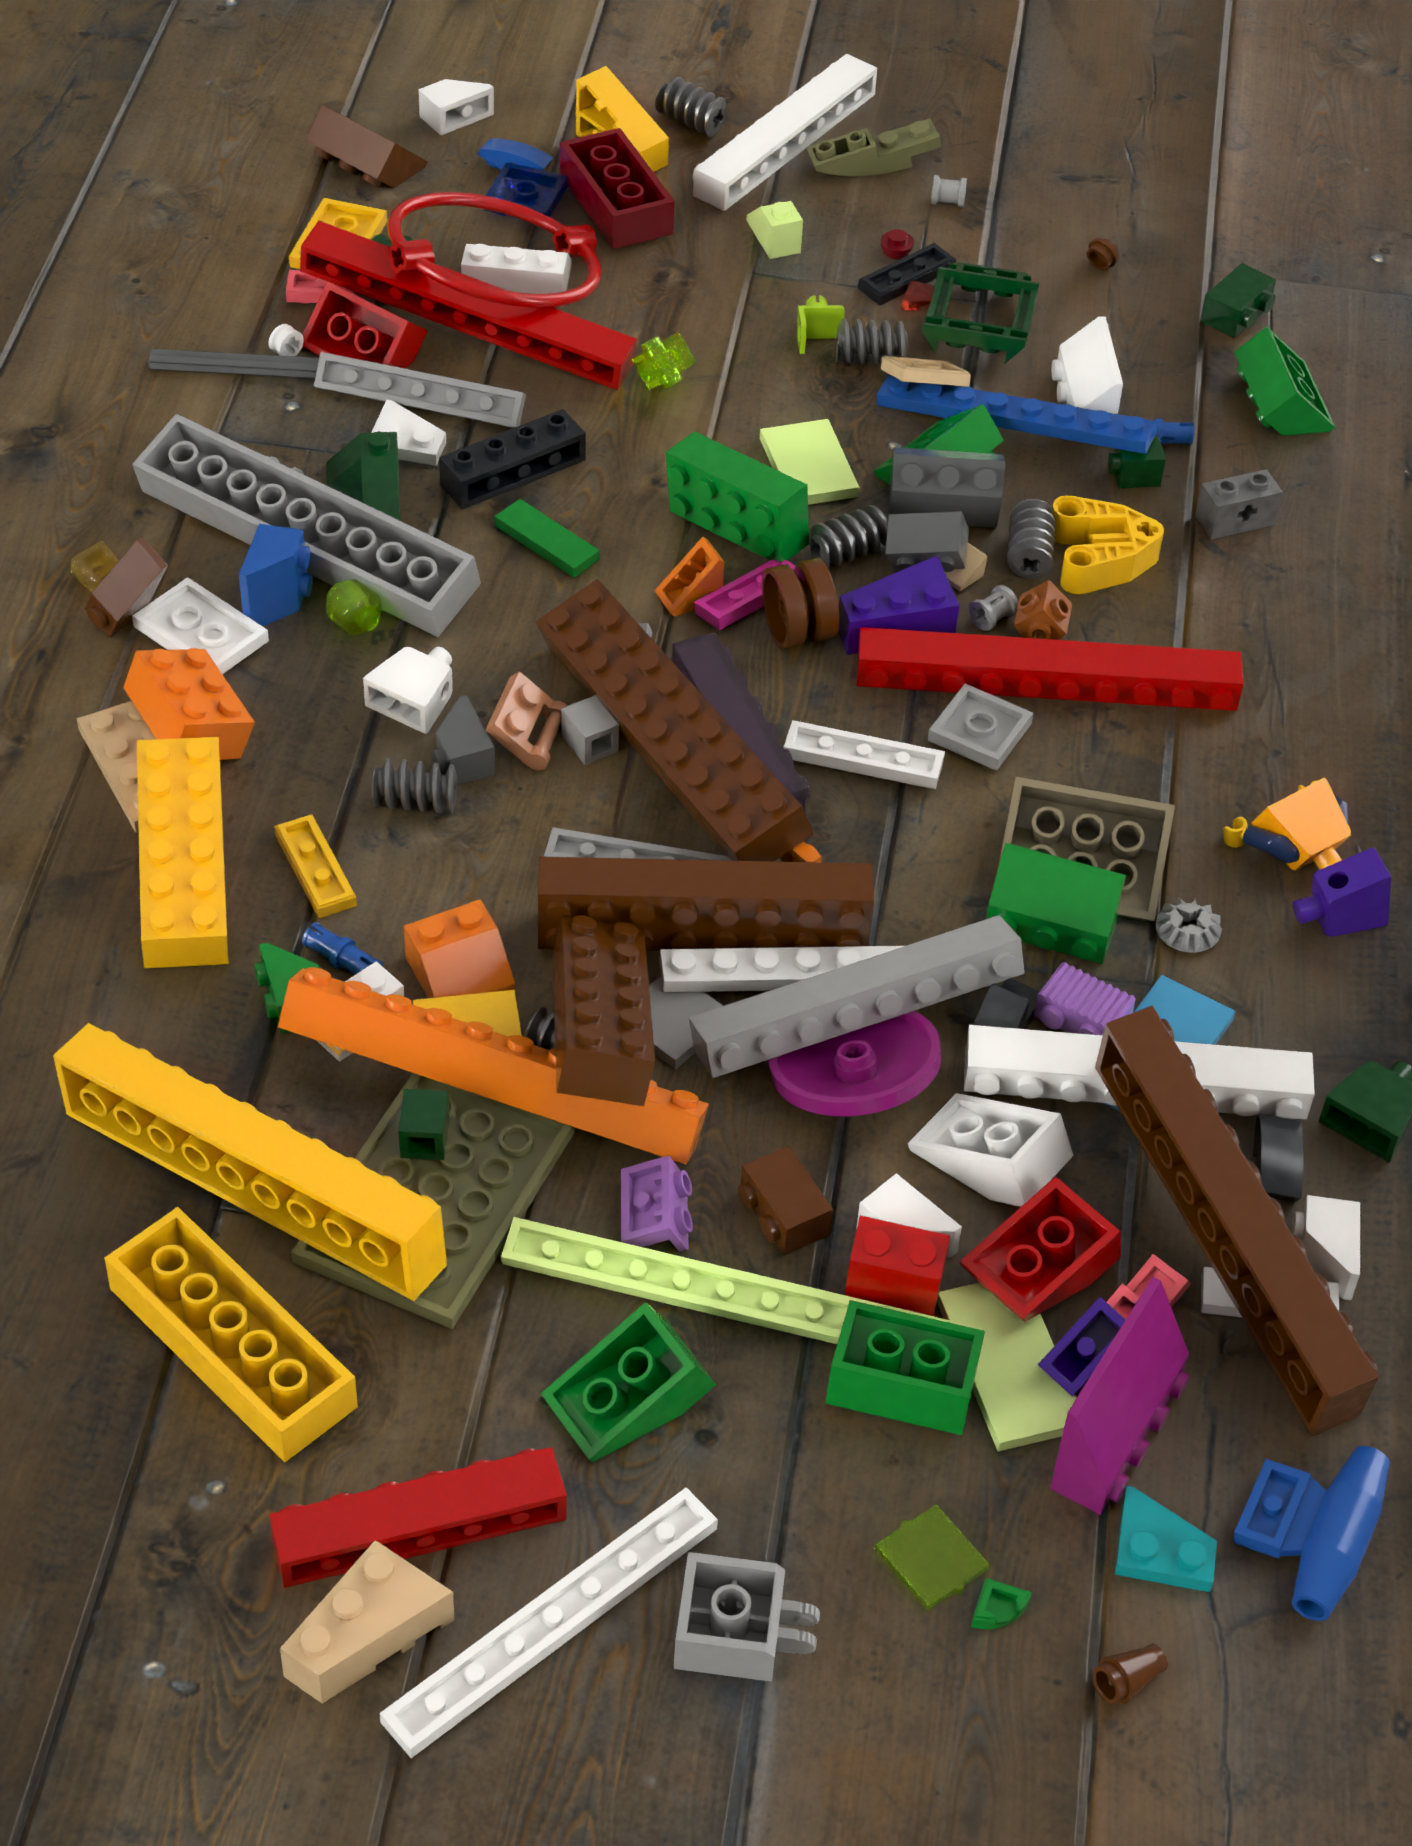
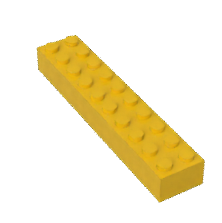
[53,1023,447,1301]

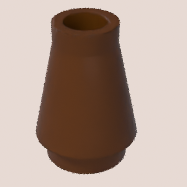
[1092,1643,1168,1704]

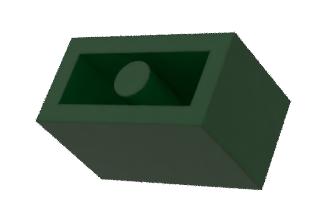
[1200,263,1276,338]

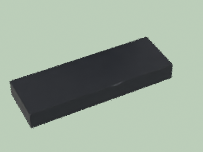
[858,243,956,306]

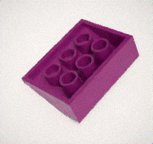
[1050,1277,1190,1515]

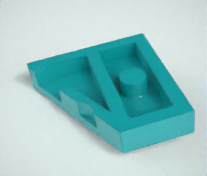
[1114,1486,1217,1592]

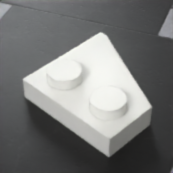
[371,400,446,466]

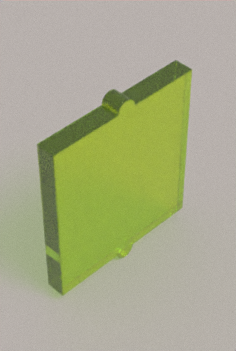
[875,1504,990,1611]

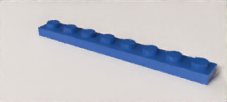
[876,374,1157,454]

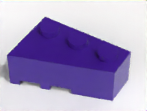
[838,556,959,655]

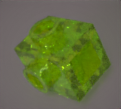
[632,332,696,390]

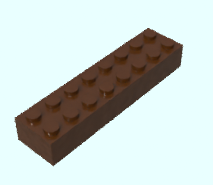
[538,856,874,951]

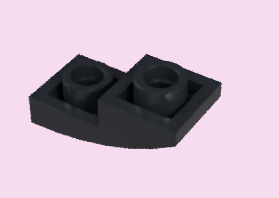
[1253,1113,1304,1202]

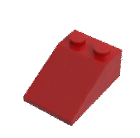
[960,1176,1121,1322]

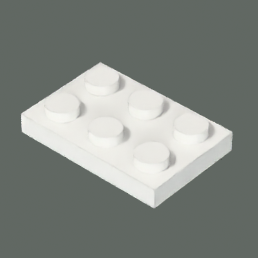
[132,577,269,674]

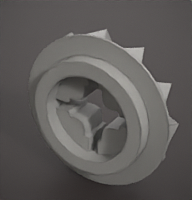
[1156,897,1222,953]

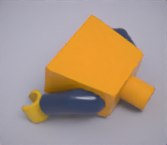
[1223,777,1351,871]

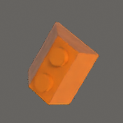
[404,899,516,998]

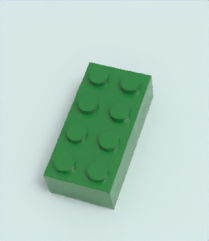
[665,431,809,563]

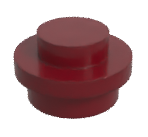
[880,229,914,260]

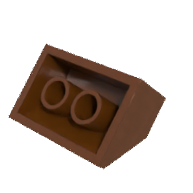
[305,105,428,188]

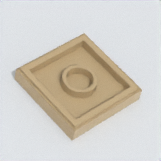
[881,356,971,387]

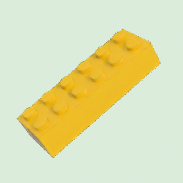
[137,737,229,969]
[104,1207,358,1462]

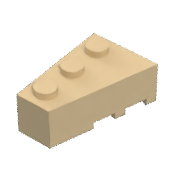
[280,1540,454,1704]

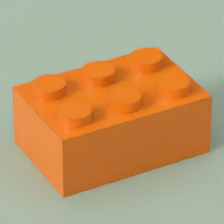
[123,648,255,760]

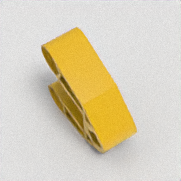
[1052,495,1164,595]

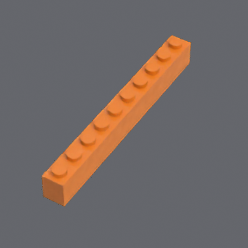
[278,967,709,1165]

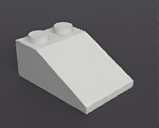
[908,1093,1073,1207]

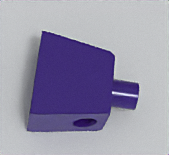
[1293,847,1391,937]

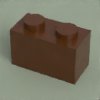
[738,1146,833,1255]

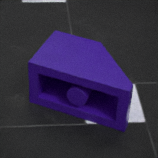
[1038,1297,1126,1397]

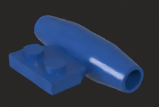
[1233,1446,1390,1621]

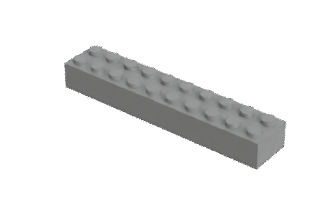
[132,414,481,637]

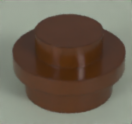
[1086,238,1119,270]

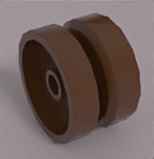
[761,558,839,649]

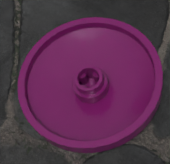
[769,1011,941,1116]

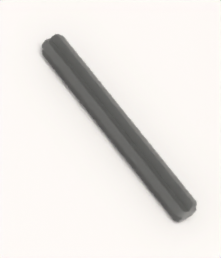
[148,349,319,379]

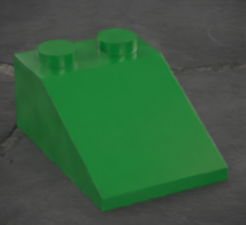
[541,1302,717,1463]

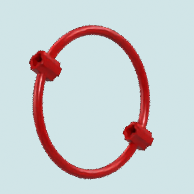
[387,192,602,308]

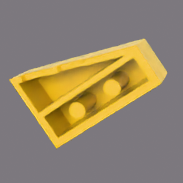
[576,66,669,172]

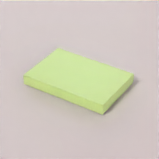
[760,419,860,505]

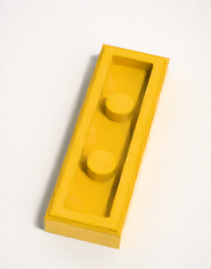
[274,814,357,919]

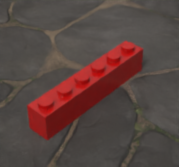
[269,1447,567,1588]

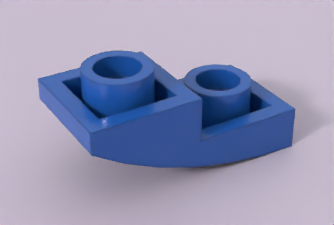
[477,138,554,179]

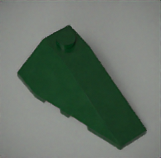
[326,431,401,521]

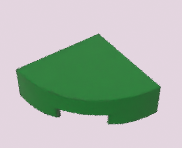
[971,1578,1032,1629]

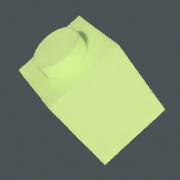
[746,201,803,259]

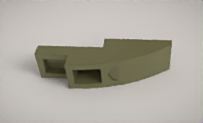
[806,118,942,176]

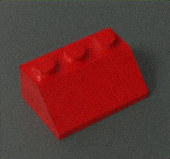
[302,281,428,369]

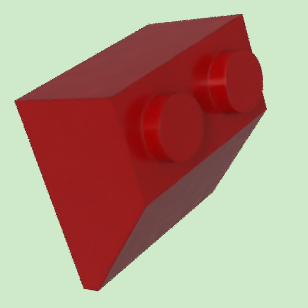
[844,1215,951,1316]

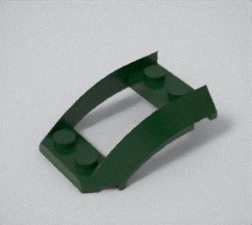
[922,262,1039,364]

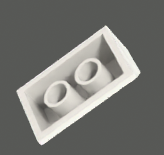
[461,244,572,307]
[1051,317,1123,414]

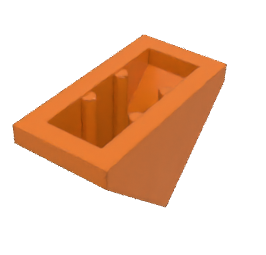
[654,537,725,616]

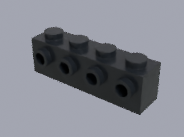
[439,409,586,510]

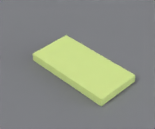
[937,1283,1077,1452]

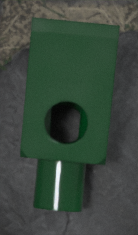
[1319,1061,1412,1163]

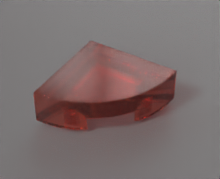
[901,280,935,311]

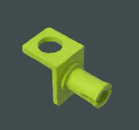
[797,295,845,354]

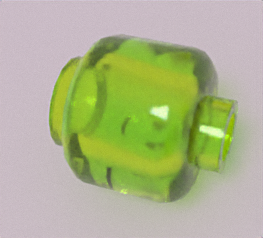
[326,579,382,636]

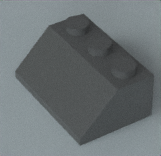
[888,447,1005,528]

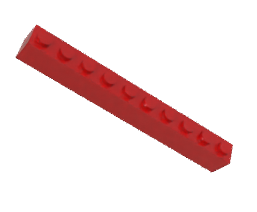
[300,221,637,390]
[856,627,1244,711]

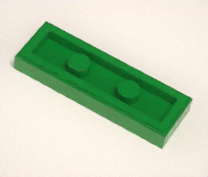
[494,499,600,578]

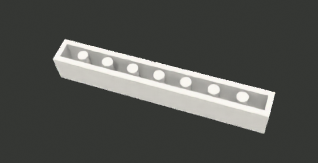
[692,54,877,211]
[964,1025,1315,1120]

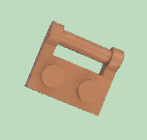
[485,671,568,771]

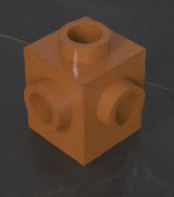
[1014,580,1072,640]

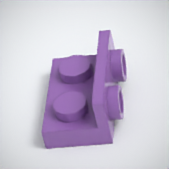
[621,1155,693,1252]

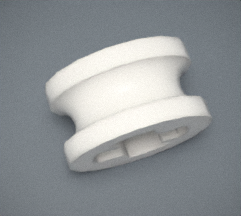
[268,324,304,356]

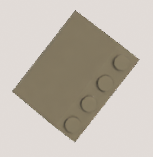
[998,777,1175,923]

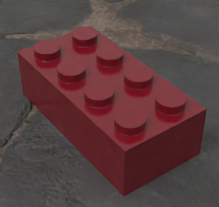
[560,128,675,249]

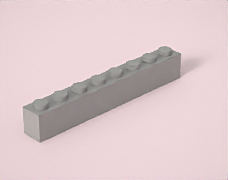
[689,915,1024,1078]

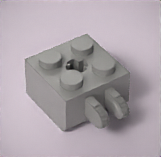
[674,1552,820,1682]

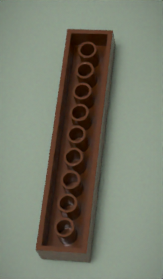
[535,579,814,861]
[1095,1005,1379,1436]

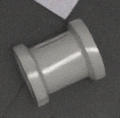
[931,175,967,208]
[969,585,1018,631]

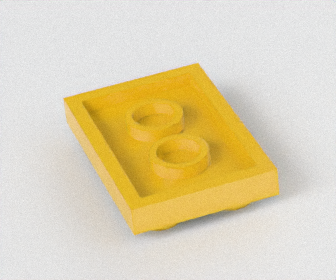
[289,198,387,269]

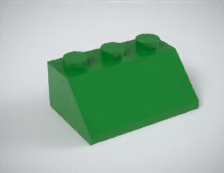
[1234,327,1336,436]
[873,404,1004,485]
[986,843,1126,964]
[825,1300,985,1435]

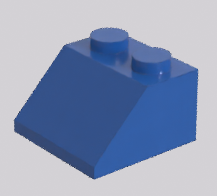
[239,524,313,627]

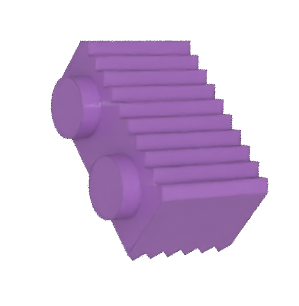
[1034,962,1136,1036]

